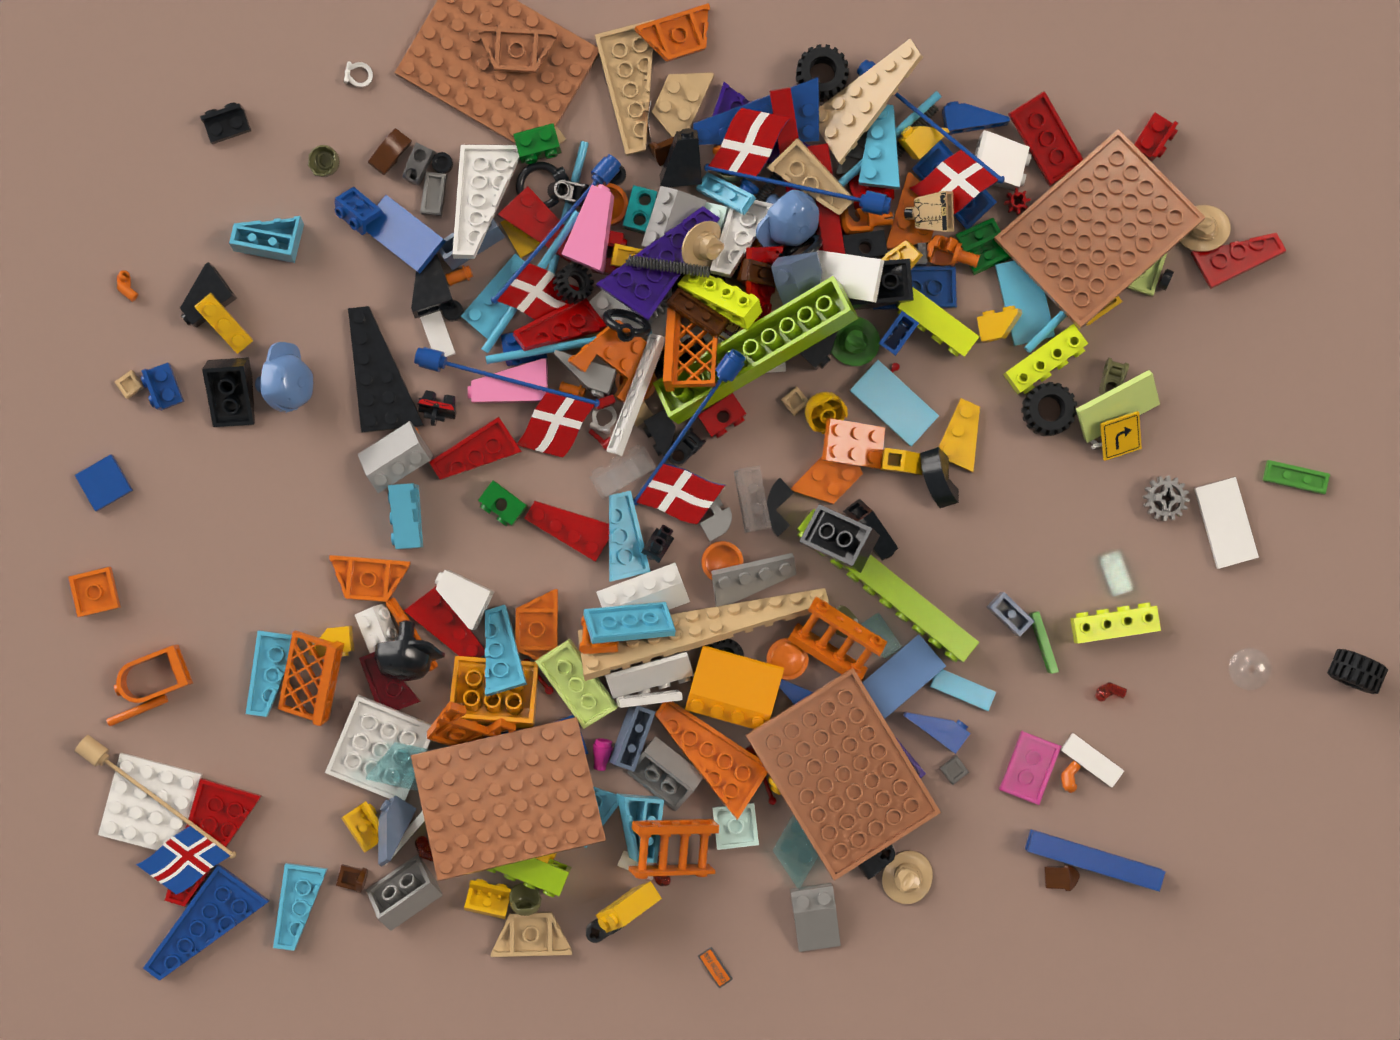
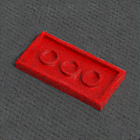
[1008,91,1083,186]

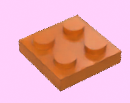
[68,567,121,617]

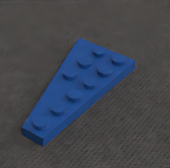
[693,77,819,145]
[143,864,270,981]

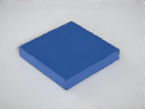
[75,454,133,511]

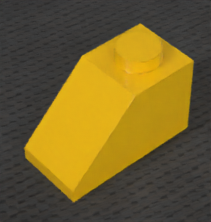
[897,126,950,159]

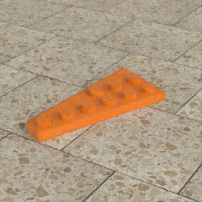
[654,701,768,820]

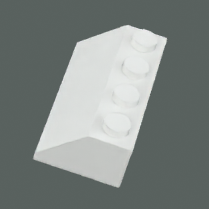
[596,563,690,610]
[605,651,694,699]

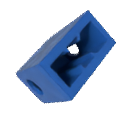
[878,311,919,356]

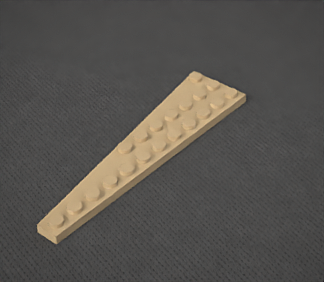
[578,588,829,681]

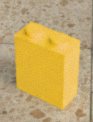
[596,881,662,933]

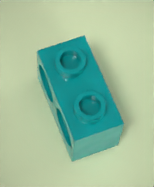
[623,185,658,234]

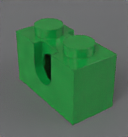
[478,480,528,527]

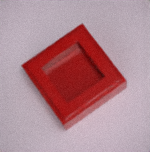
[593,394,615,411]

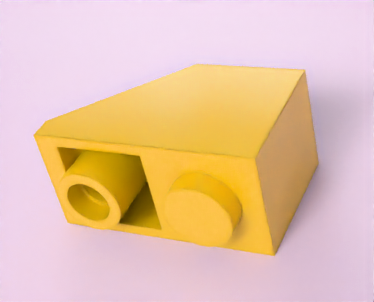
[977,306,1023,343]
[881,448,923,475]
[308,626,354,657]

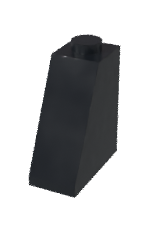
[659,128,702,188]
[411,254,455,319]
[180,262,237,327]
[843,499,899,561]

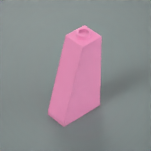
[562,184,614,274]
[468,359,548,404]

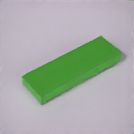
[1263,460,1330,494]
[1029,611,1059,674]

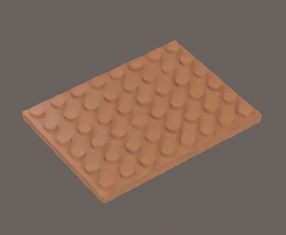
[395,0,599,144]
[994,129,1206,329]
[745,668,941,881]
[411,717,606,881]

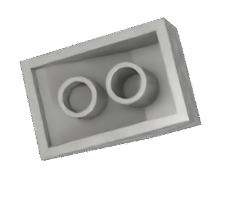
[554,350,617,398]
[790,883,841,952]

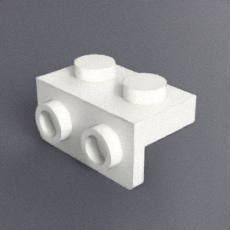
[355,603,398,653]

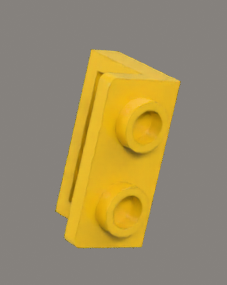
[341,801,378,853]
[464,879,511,919]

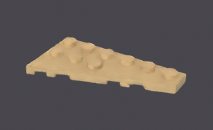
[595,19,655,156]
[819,39,923,165]

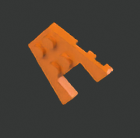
[568,320,647,404]
[427,701,516,746]

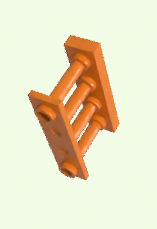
[787,596,887,681]
[628,819,719,879]

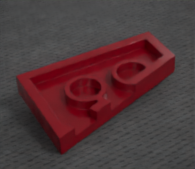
[359,652,421,710]

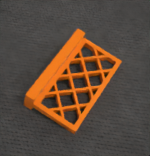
[663,307,718,392]
[278,630,344,726]

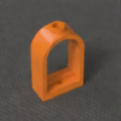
[114,645,193,703]

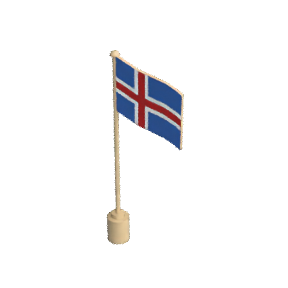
[75,735,236,894]

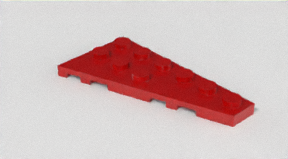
[164,778,262,907]

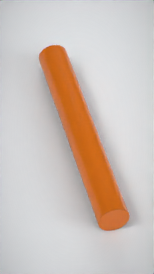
[107,695,169,726]

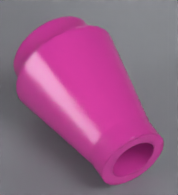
[593,738,613,771]

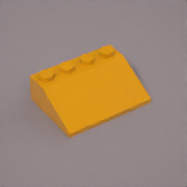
[685,646,784,729]
[450,656,539,729]

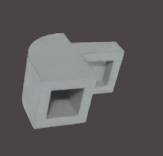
[700,496,732,542]

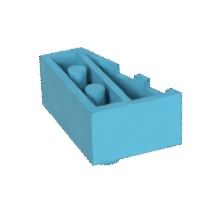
[229,216,304,263]
[388,483,423,550]
[616,793,664,863]

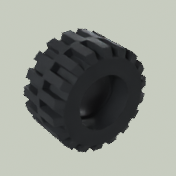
[796,44,849,102]
[1021,382,1078,436]
[1327,649,1388,694]

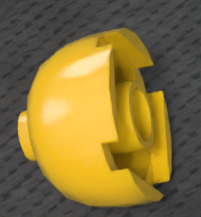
[805,392,848,434]

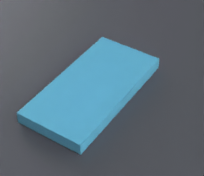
[995,261,1055,346]
[849,360,939,447]
[583,602,676,644]

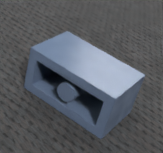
[987,592,1035,636]

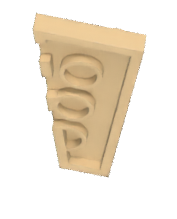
[767,138,854,215]

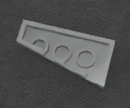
[711,553,796,607]

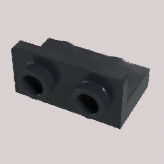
[200,102,251,144]

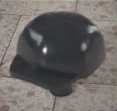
[374,620,445,681]

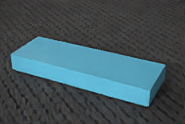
[696,172,756,215]
[930,669,996,711]

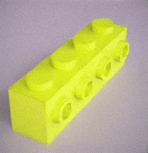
[677,271,762,330]
[896,287,980,357]
[1003,324,1088,395]
[1070,602,1161,643]

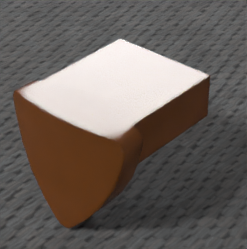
[648,137,674,166]
[336,864,368,893]
[1045,865,1080,891]

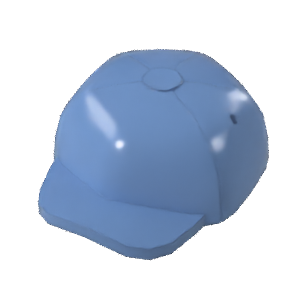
[756,190,819,247]
[255,342,313,413]

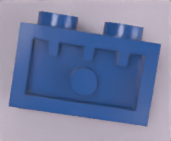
[334,187,382,235]
[141,362,184,411]

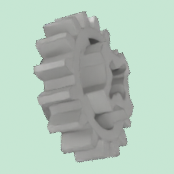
[1142,476,1190,521]

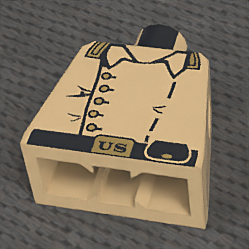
[904,191,954,232]

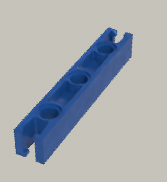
[1025,829,1166,892]

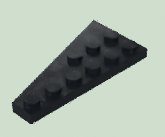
[348,306,424,433]

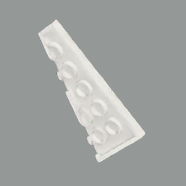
[453,145,520,259]

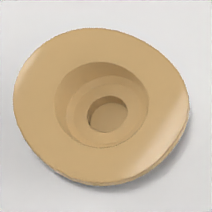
[1180,205,1231,252]
[682,221,724,268]
[882,850,933,904]

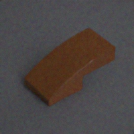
[368,128,412,175]

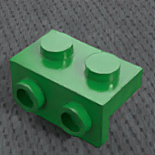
[513,123,562,164]

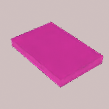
[999,731,1062,805]

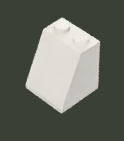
[974,130,1031,190]
[435,570,495,630]

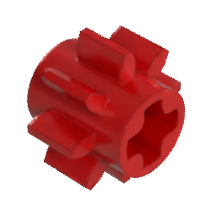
[1003,188,1031,216]

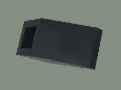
[642,409,676,457]

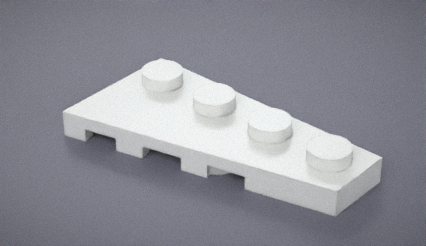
[710,200,773,278]

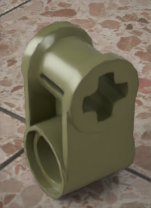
[1099,357,1129,396]

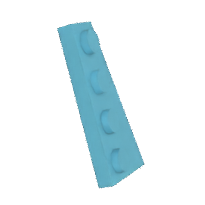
[858,104,901,190]
[461,253,525,339]
[609,491,651,582]
[485,605,527,697]
[246,630,300,717]
[273,863,328,951]

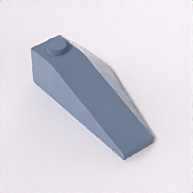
[771,252,822,305]

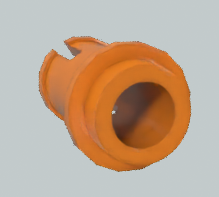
[445,265,473,286]
[559,381,586,397]

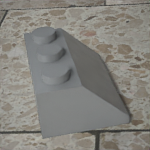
[641,186,707,248]
[358,421,433,493]
[627,736,703,811]
[366,854,443,931]

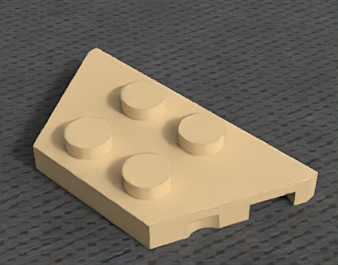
[652,72,714,137]
[491,912,572,957]

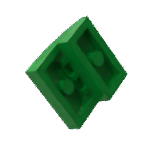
[956,218,1011,275]

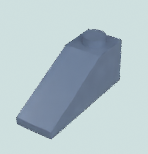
[378,795,417,867]

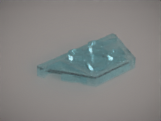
[366,742,431,791]
[772,814,818,889]

